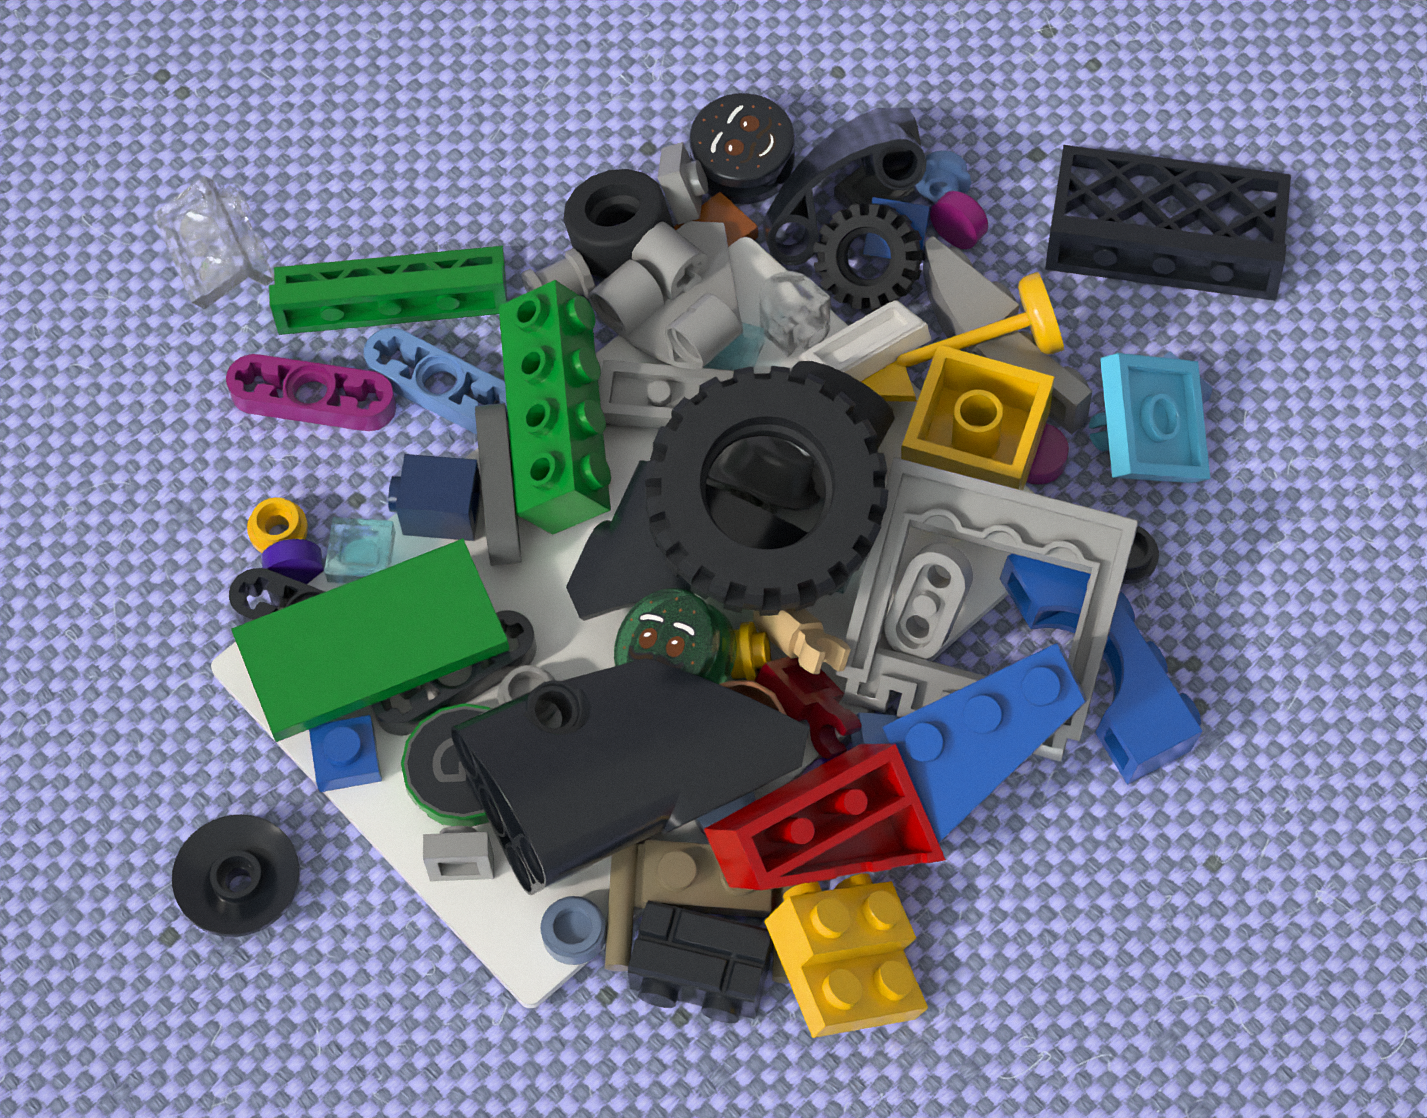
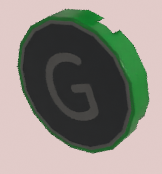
[401,703,491,827]

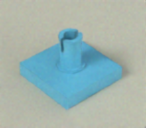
[1089,353,1210,483]

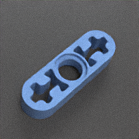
[364,328,508,435]

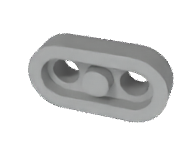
[884,543,973,659]

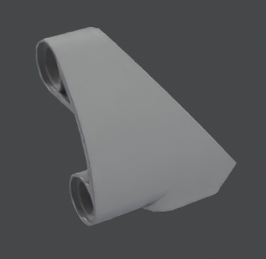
[588,221,743,369]

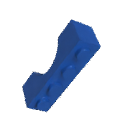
[999,553,1202,785]

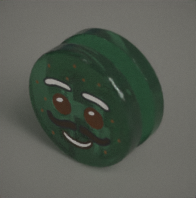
[614,588,737,684]

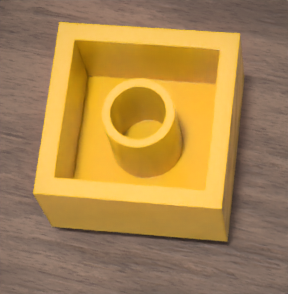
[901,344,1055,491]

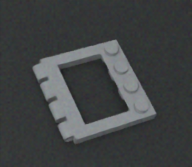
[836,457,1139,762]

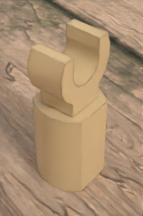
[753,608,851,674]

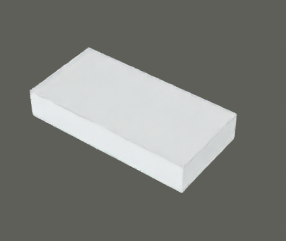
[799,299,931,382]

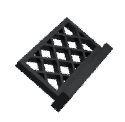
[1045,145,1291,301]

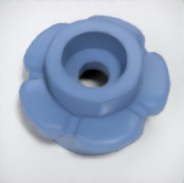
[915,150,971,203]

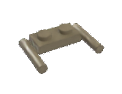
[605,840,796,984]

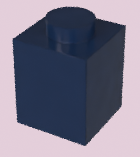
[388,454,482,541]

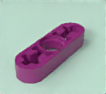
[226,354,396,431]

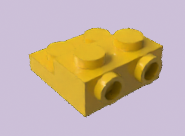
[764,873,928,1038]

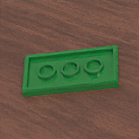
[231,538,510,742]

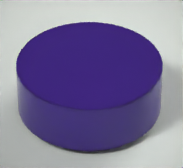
[261,539,324,584]

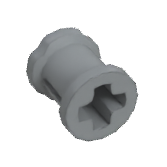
[521,248,596,299]

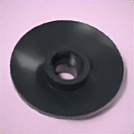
[172,814,300,937]

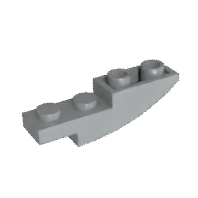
[923,235,1092,435]

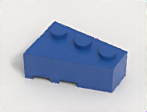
[882,643,1088,843]

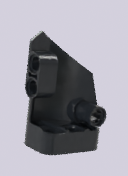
[450,658,809,895]

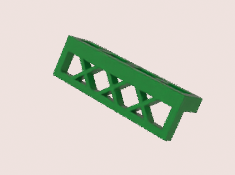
[269,246,508,335]

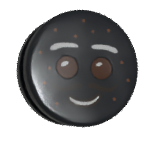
[689,93,795,204]

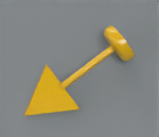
[861,272,1064,402]

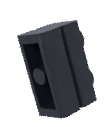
[627,900,774,1023]

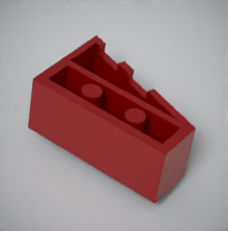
[704,744,946,891]

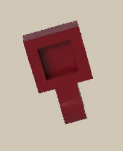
[754,656,862,760]

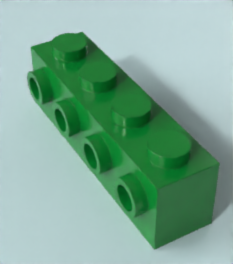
[498,280,611,535]

